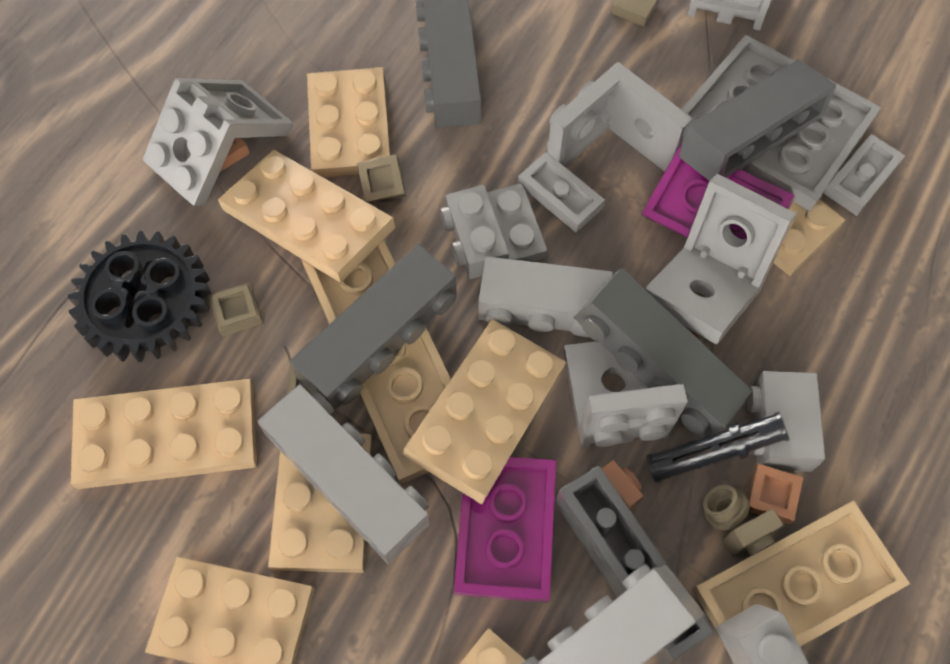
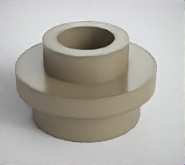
[703,485,750,530]

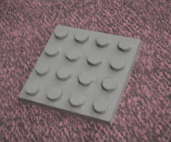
[681,35,881,211]

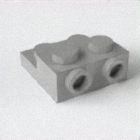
[440,183,548,280]

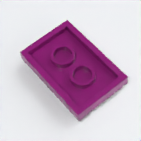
[642,142,795,239]
[454,457,556,603]

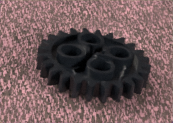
[68,231,212,362]

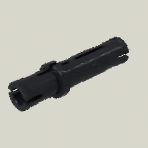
[646,412,790,482]

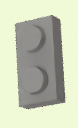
[823,134,905,216]
[518,152,605,233]

